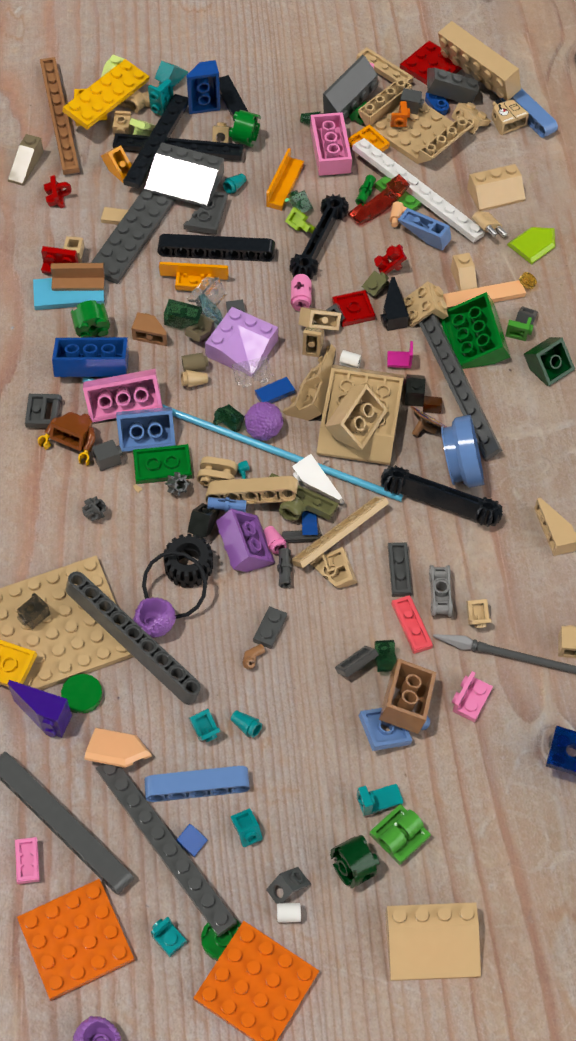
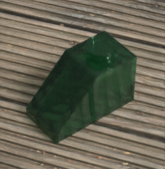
[164,299,203,329]

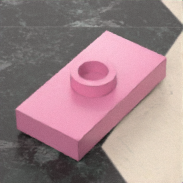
[15,837,40,884]

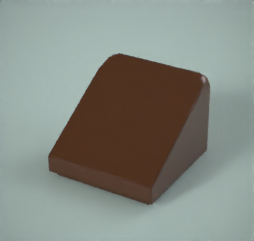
[423,396,442,414]

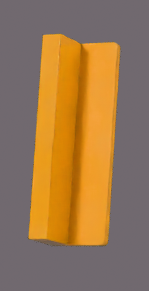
[266,148,304,211]

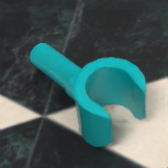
[238,460,250,479]

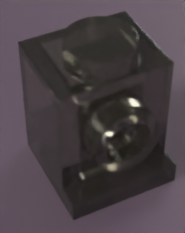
[17,593,50,629]

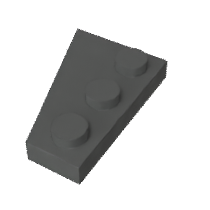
[183,191,228,235]

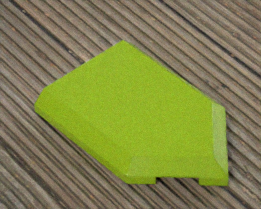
[507,227,555,265]

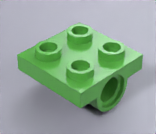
[369,804,431,865]

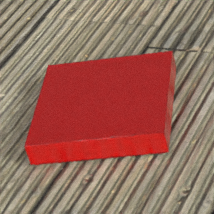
[332,290,376,327]

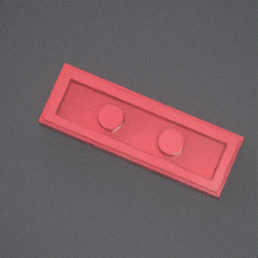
[391,595,433,654]

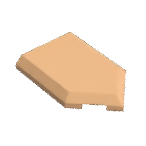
[84,728,152,768]

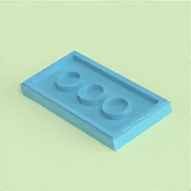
[33,278,105,310]

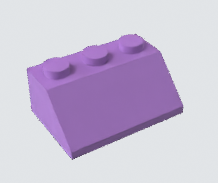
[216,509,275,572]

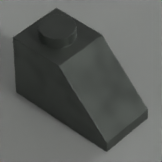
[405,374,426,407]
[187,503,220,539]

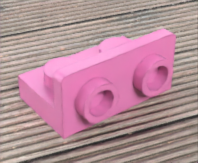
[452,671,493,723]

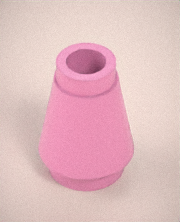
[264,526,286,554]

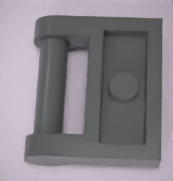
[25,393,62,428]

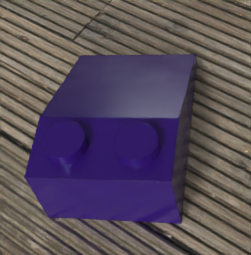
[8,680,72,738]

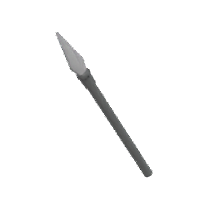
[433,634,576,674]

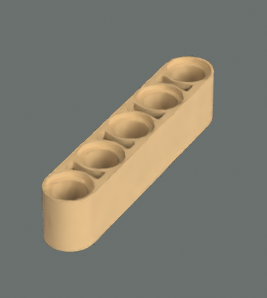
[205,476,298,504]

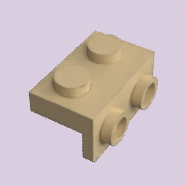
[452,102,491,134]

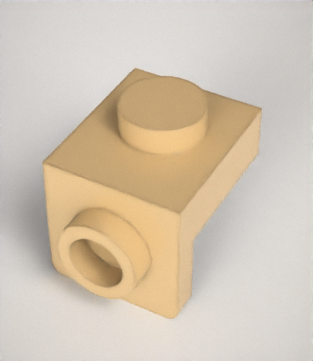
[466,599,492,628]

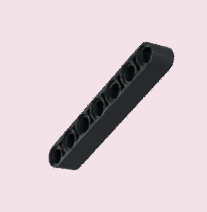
[157,234,275,262]

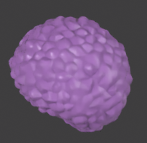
[245,402,284,441]
[133,597,176,638]
[72,1016,121,1041]

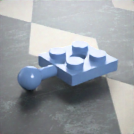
[358,708,430,751]

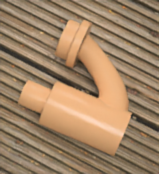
[390,201,407,227]

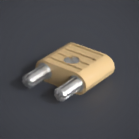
[472,211,507,238]

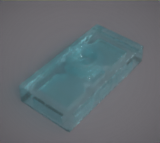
[198,293,223,325]

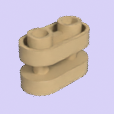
[197,456,238,487]

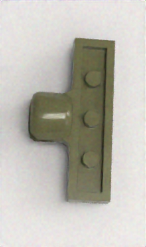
[269,473,339,521]

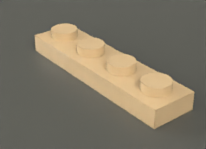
[356,47,414,84]

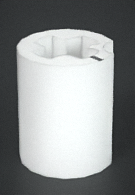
[339,350,362,368]
[277,903,301,923]

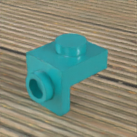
[189,709,221,742]

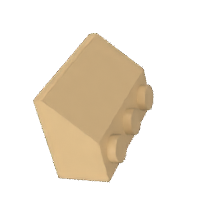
[467,164,526,211]
[325,384,388,450]

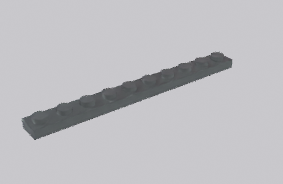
[419,313,503,461]
[96,763,237,937]

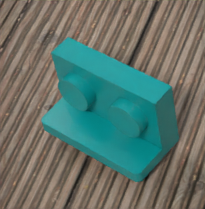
[148,79,174,116]

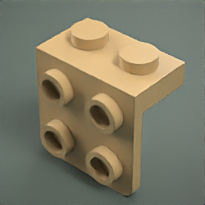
[403,281,448,327]

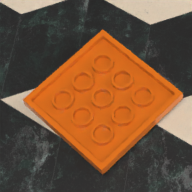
[17,879,135,1001]
[193,921,319,1041]

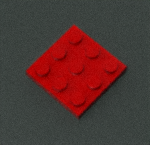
[400,41,462,85]

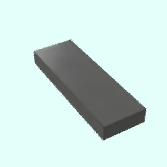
[387,542,412,597]

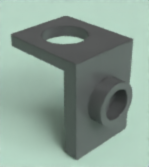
[266,867,311,904]

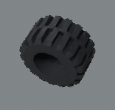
[163,534,213,588]

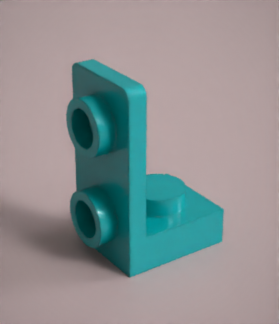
[357,784,403,816]

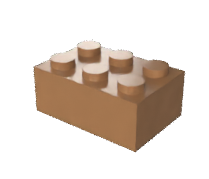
[379,658,437,734]

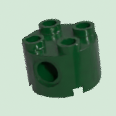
[330,835,380,888]

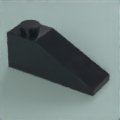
[381,277,409,331]

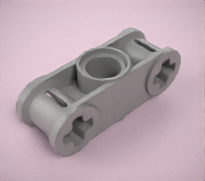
[429,565,453,616]

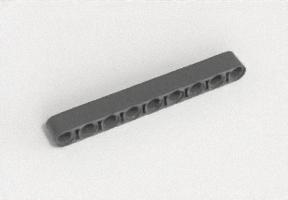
[65,572,201,704]
[0,751,134,895]

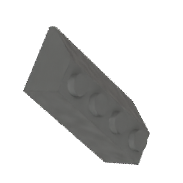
[323,55,378,120]

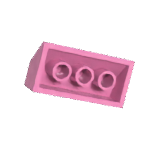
[83,368,163,422]

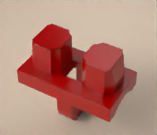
[44,175,72,208]
[374,244,407,275]

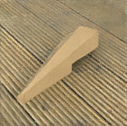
[283,344,336,421]

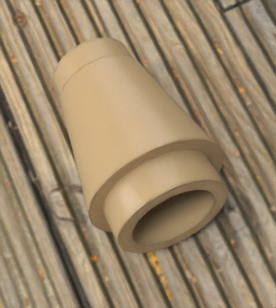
[181,370,208,388]

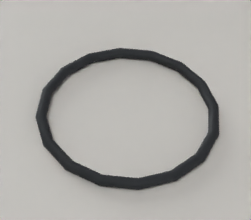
[142,551,207,619]

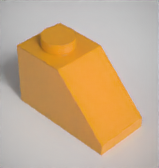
[101,145,132,183]

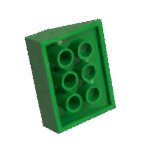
[440,292,510,369]

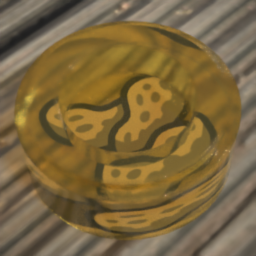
[519,272,537,289]

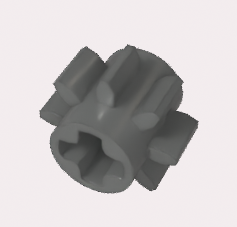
[165,472,190,496]
[82,496,106,521]

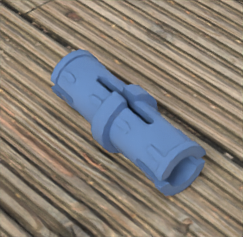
[207,497,247,512]

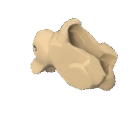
[120,90,150,113]

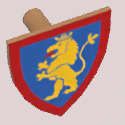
[411,406,447,436]

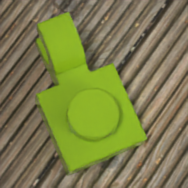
[285,207,316,234]

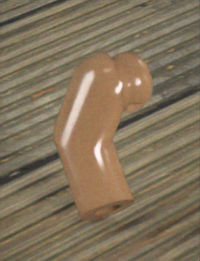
[242,644,265,670]

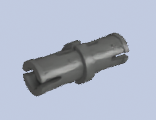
[277,548,292,588]

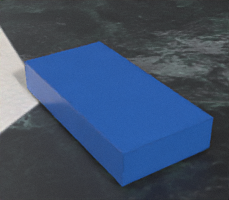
[255,377,295,403]

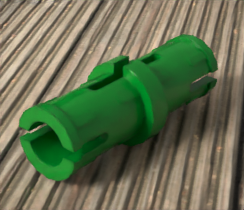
[355,175,376,206]

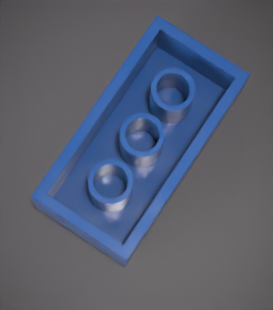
[52,337,129,378]

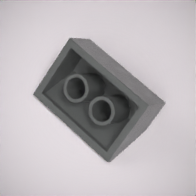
[427,68,479,103]

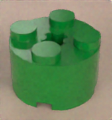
[229,110,261,147]
[71,300,110,338]

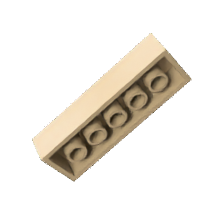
[438,21,521,101]

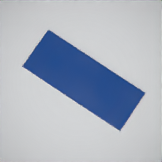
[301,511,318,535]

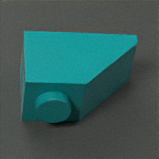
[154,60,188,87]

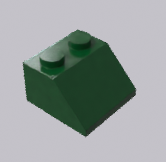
[524,337,575,386]

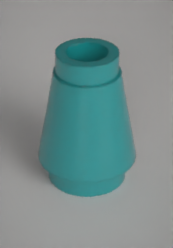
[223,173,247,194]
[231,710,262,738]

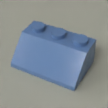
[116,407,175,452]

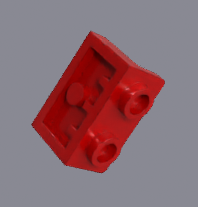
[41,246,78,274]

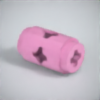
[291,274,312,311]

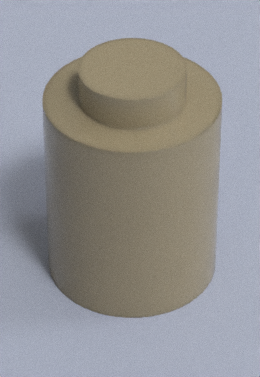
[181,352,209,372]

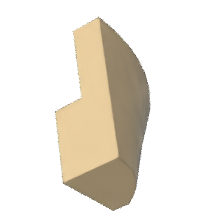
[309,547,358,588]

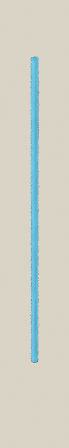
[82,377,403,502]

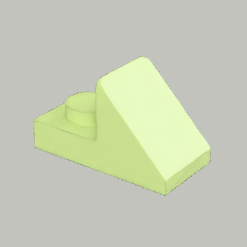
[129,118,156,136]

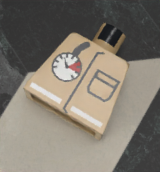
[491,99,529,135]

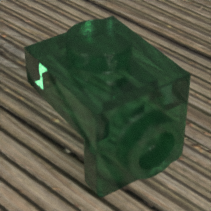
[285,190,313,213]
[213,404,245,432]
[374,640,397,672]

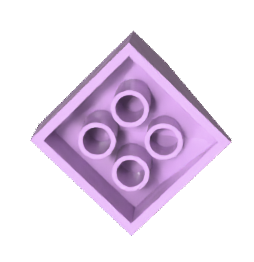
[205,307,278,377]

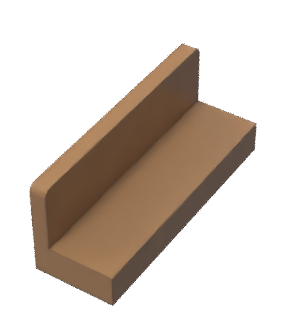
[51,263,105,291]

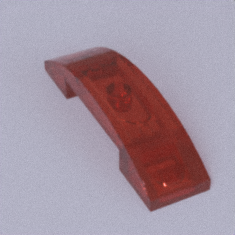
[348,174,410,225]

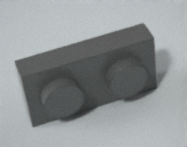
[253,606,287,649]

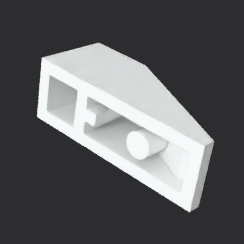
[292,454,344,505]

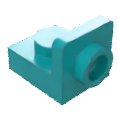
[230,808,263,847]
[151,917,187,957]

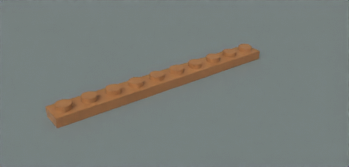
[40,57,80,175]

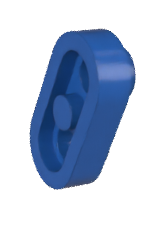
[425,92,449,115]

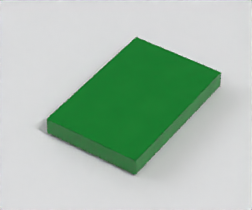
[133,444,192,484]

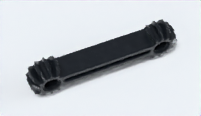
[289,194,349,279]
[381,465,503,527]

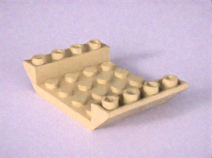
[358,78,473,164]
[317,365,404,465]

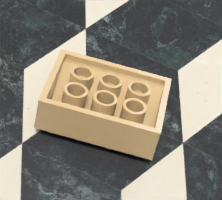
[385,902,481,981]

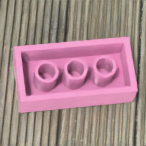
[310,112,352,176]

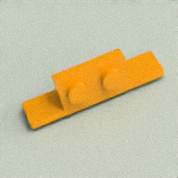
[159,262,229,292]

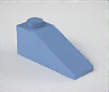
[398,208,451,251]

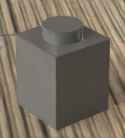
[400,88,424,115]
[92,439,123,471]

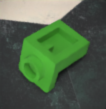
[505,317,534,341]

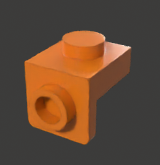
[390,101,410,127]

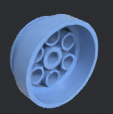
[441,415,485,488]

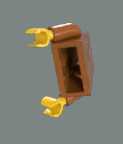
[38,412,95,466]

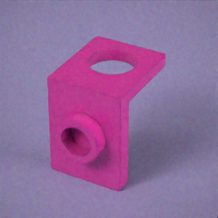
[387,341,413,368]

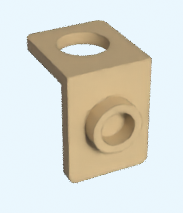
[212,122,230,143]

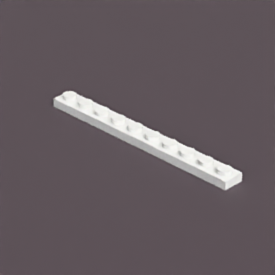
[352,138,485,243]

